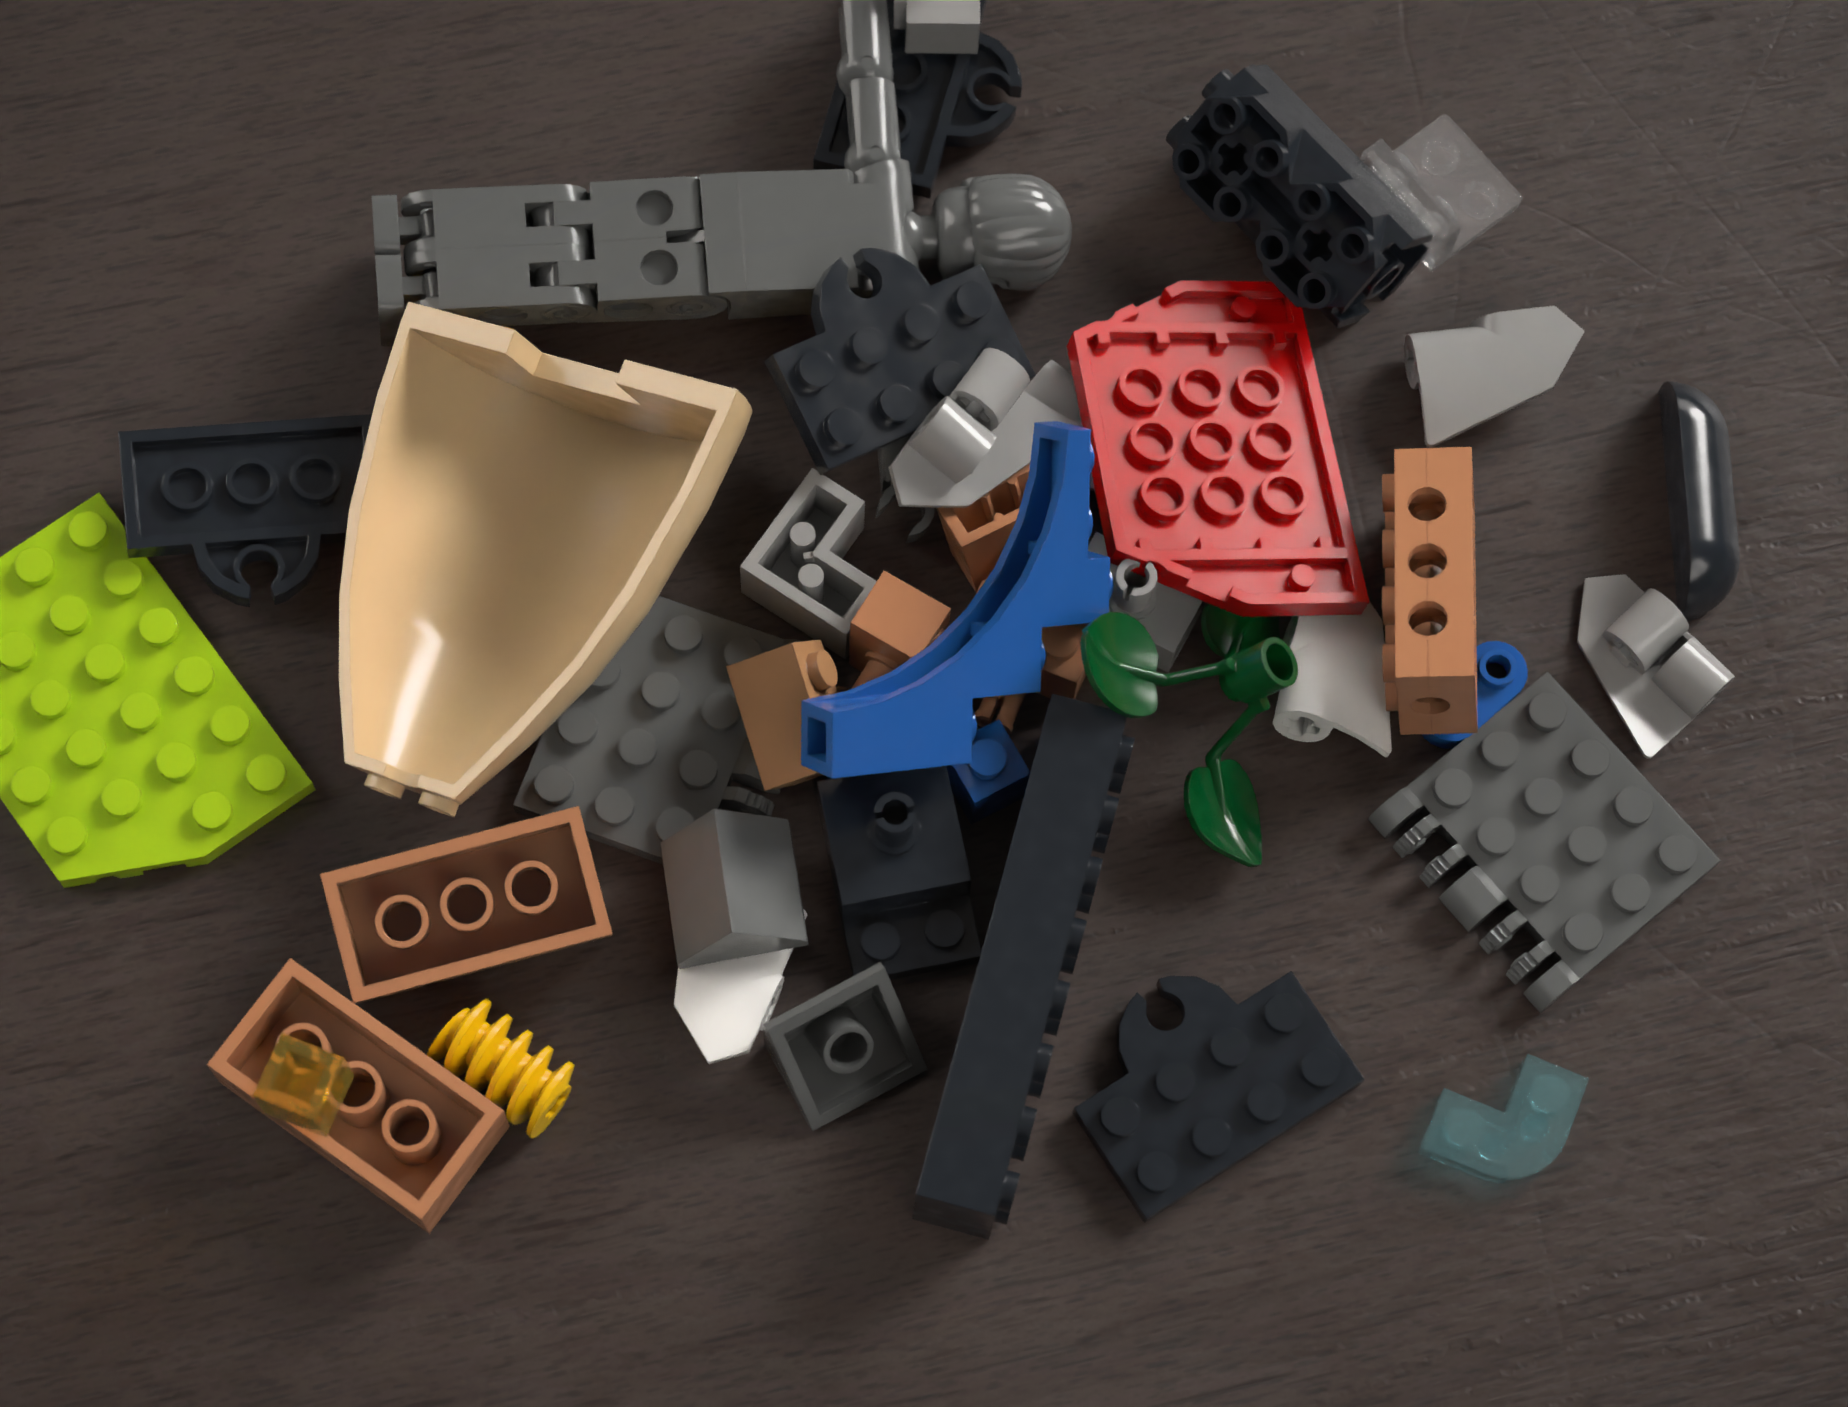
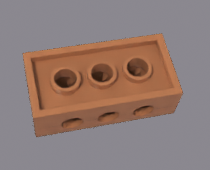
[1382,447,1478,735]

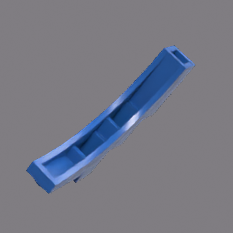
[801,421,1114,778]

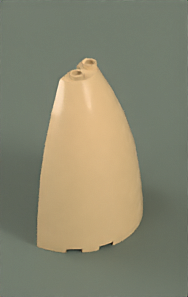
[339,302,753,817]

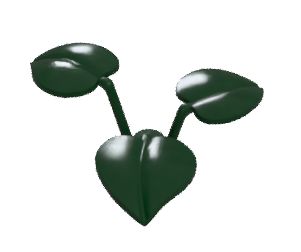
[1080,602,1298,867]

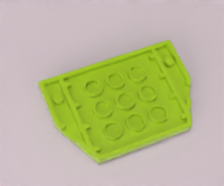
[0,492,316,888]

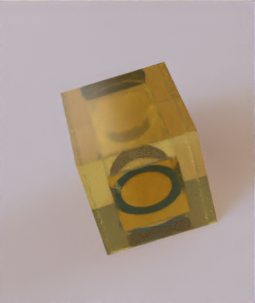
[253,1033,354,1137]

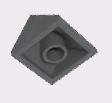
[660,809,809,969]
[763,962,928,1131]

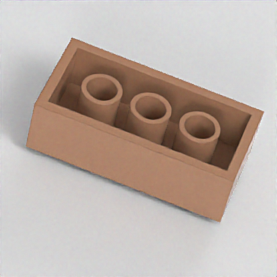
[320,806,612,1004]
[207,958,510,1234]

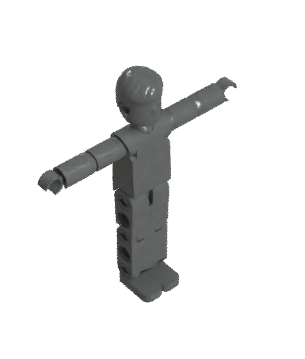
[371,0,1072,544]

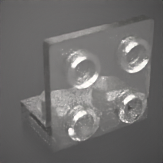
[1360,114,1522,272]

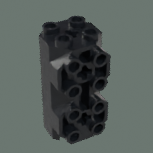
[1166,64,1434,328]

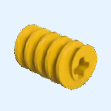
[427,998,574,1139]

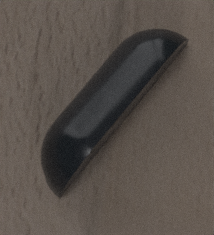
[1659,381,1740,621]

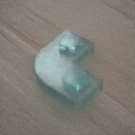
[1418,1054,1589,1183]

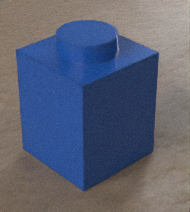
[947,719,1030,825]

